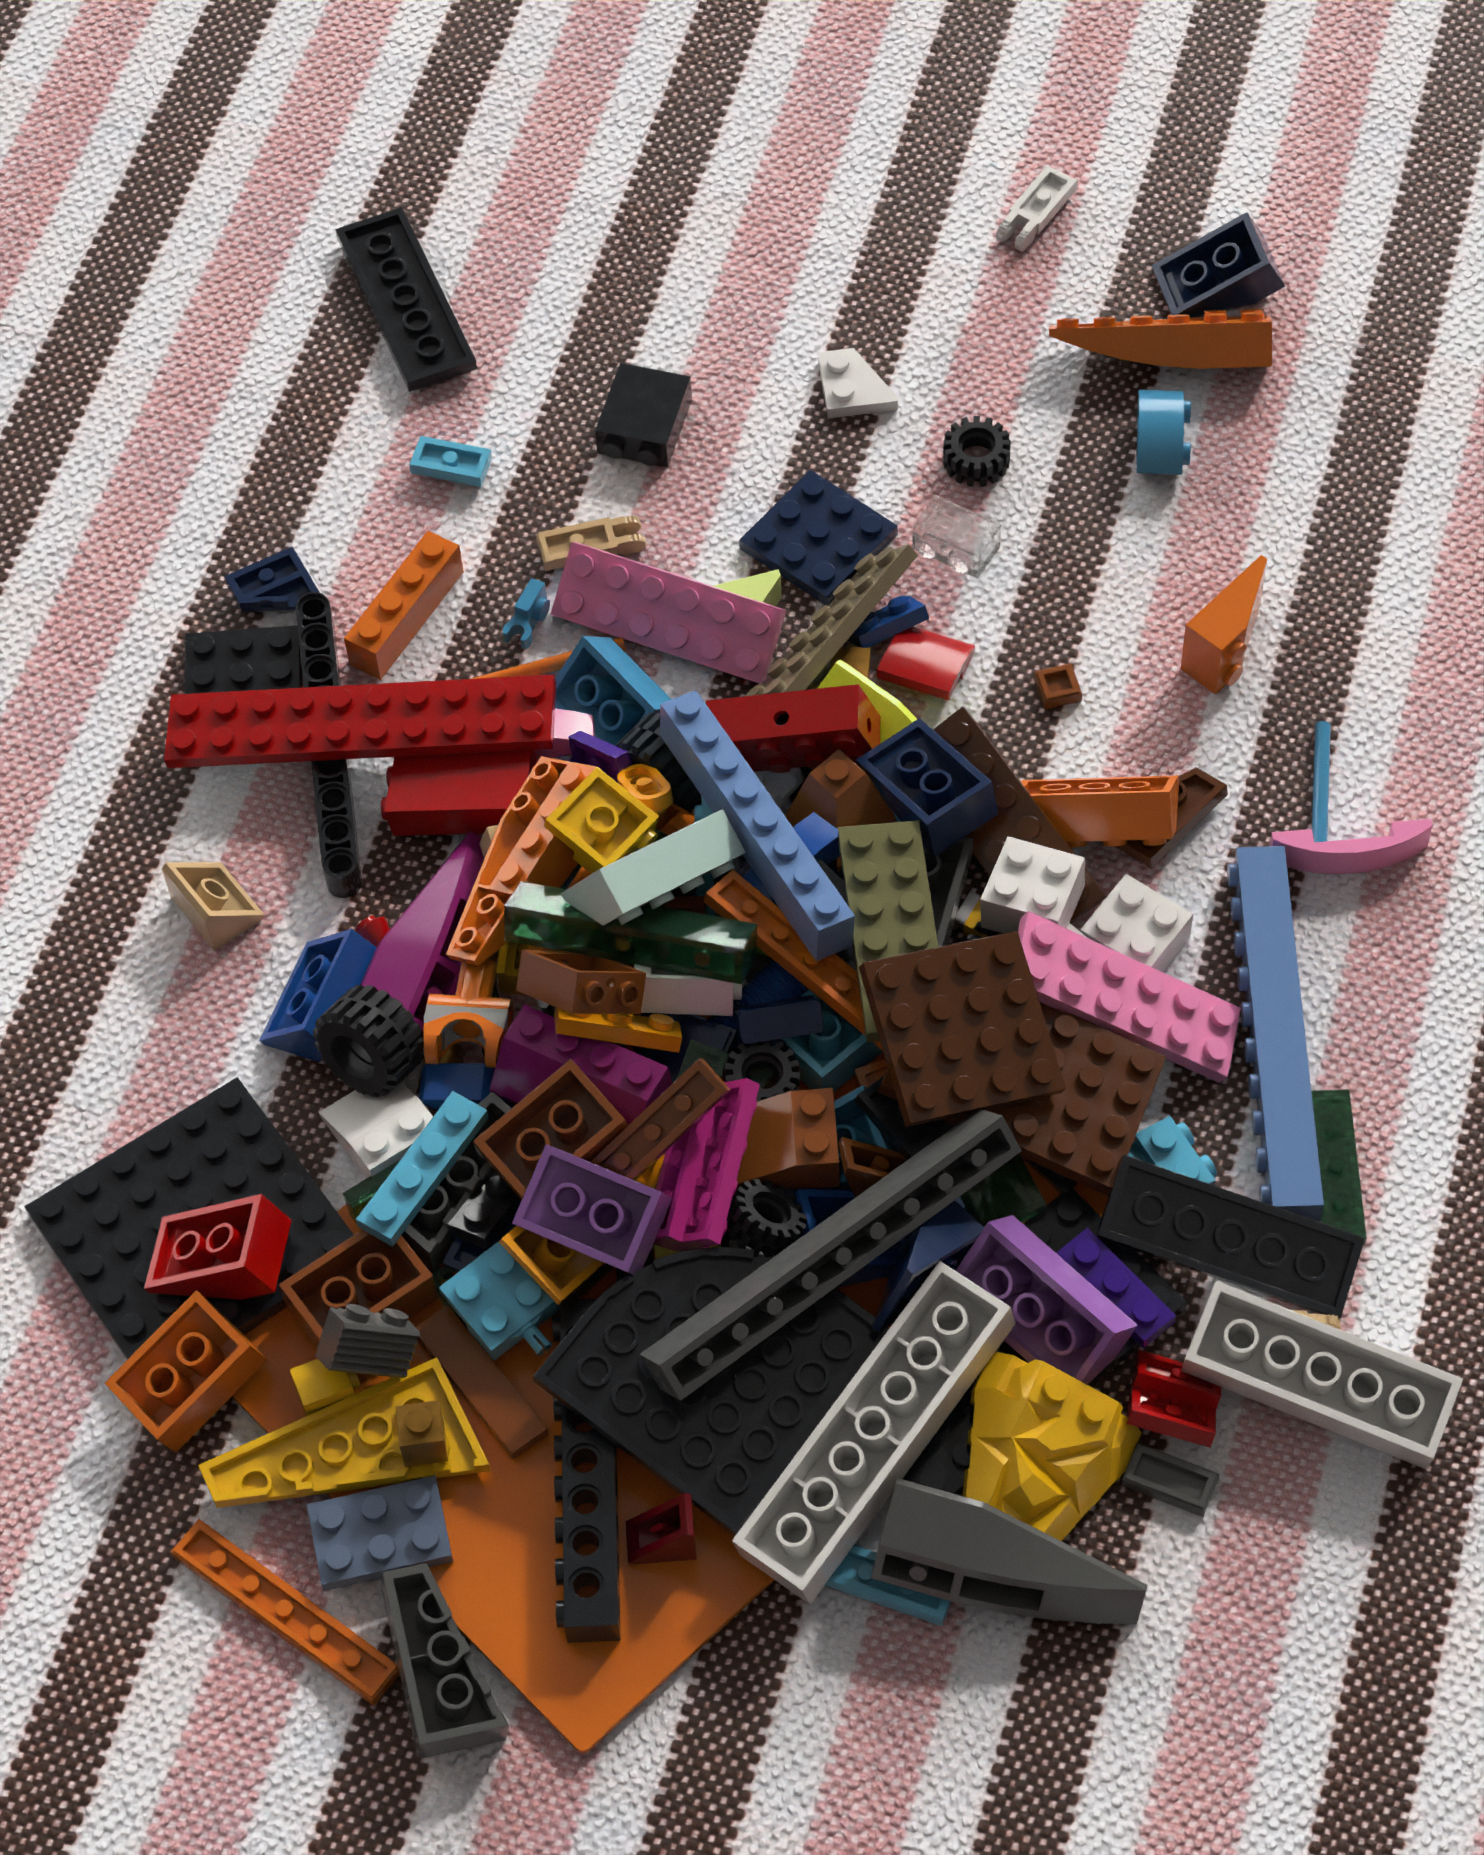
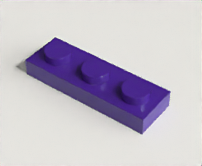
[1056,1227,1176,1348]

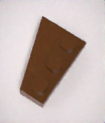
[1115,767,1228,869]

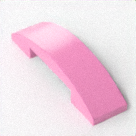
[1270,819,1432,874]

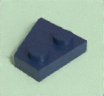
[224,546,320,612]

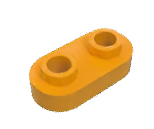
[617,764,673,815]

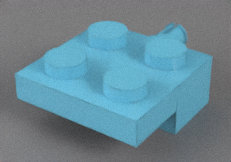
[439,1241,560,1361]

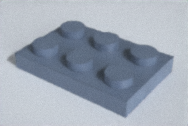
[307,1475,453,1591]

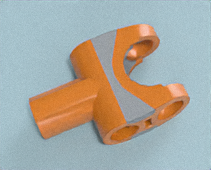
[424,958,514,1068]

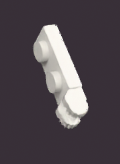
[996,166,1078,252]

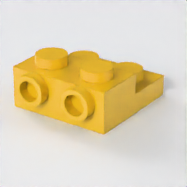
[544,767,659,874]

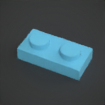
[409,436,492,487]

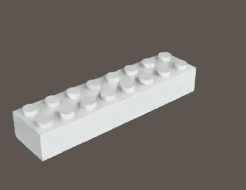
[732,1261,1015,1604]

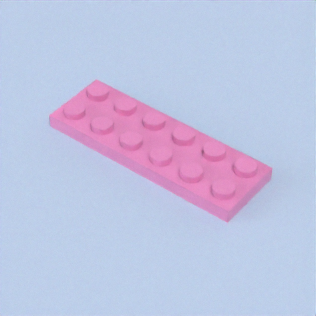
[550,542,787,684]
[1018,911,1241,1083]

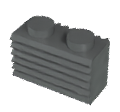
[315,1304,420,1378]

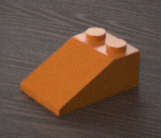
[1180,555,1267,695]

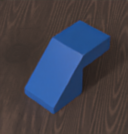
[419,1063,515,1110]

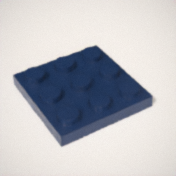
[739,469,898,605]

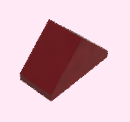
[625,1493,697,1564]

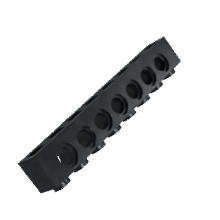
[552,1299,621,1643]

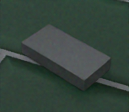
[1121,1443,1219,1517]

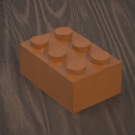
[473,1059,628,1201]
[279,1230,438,1348]

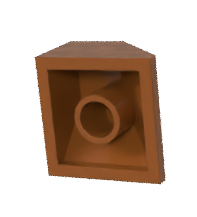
[785,749,897,871]

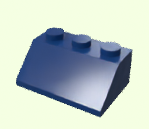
[259,929,376,1062]

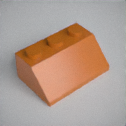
[105,1290,268,1452]

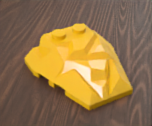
[963,1352,1141,1541]

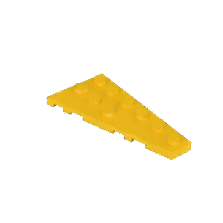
[198,1357,491,1508]

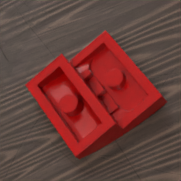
[877,627,976,701]
[1127,1350,1221,1448]

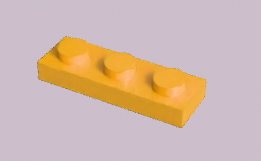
[554,1007,682,1053]

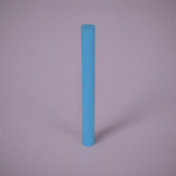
[1312,721,1331,842]

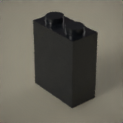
[595,363,692,468]

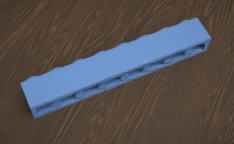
[660,690,855,961]

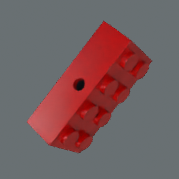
[706,684,881,773]

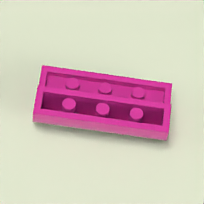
[653,1078,760,1252]

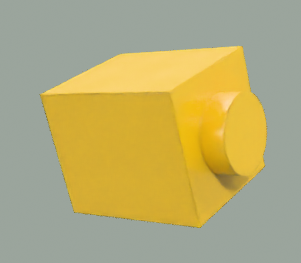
[290,1359,361,1416]

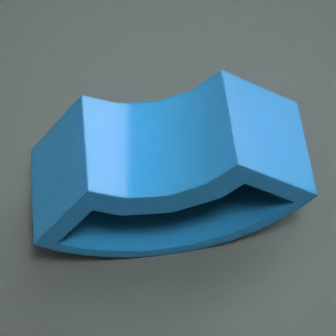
[1136,390,1191,475]

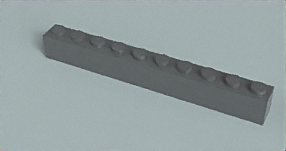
[640,1109,1022,1401]

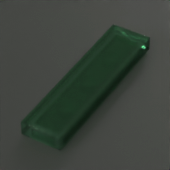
[1311,1089,1367,1245]

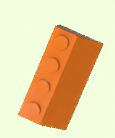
[1021,775,1179,848]

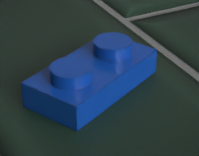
[848,596,929,648]

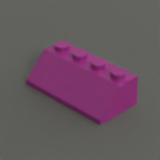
[489,1004,673,1125]

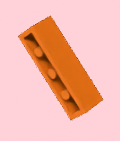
[344,531,464,680]

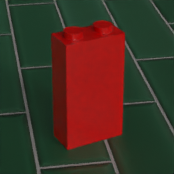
[381,750,538,836]

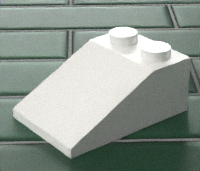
[319,1082,433,1192]

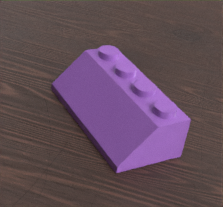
[956,1215,1138,1384]

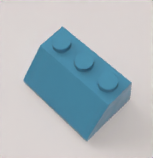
[555,636,671,746]

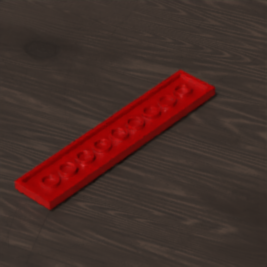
[164,674,556,768]

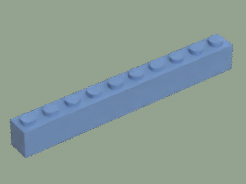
[1227,846,1324,1222]

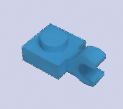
[503,578,550,650]

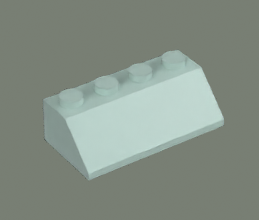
[561,809,746,926]

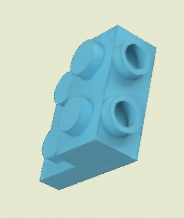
[1127,1116,1217,1186]

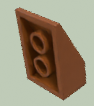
[734,1088,840,1194]

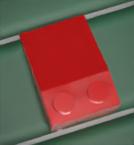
[144,1194,292,1300]

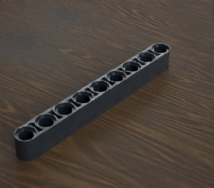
[296,592,362,898]

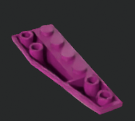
[360,831,484,1038]

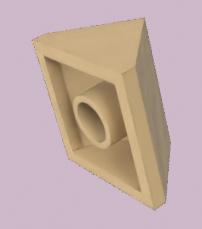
[162,862,264,951]

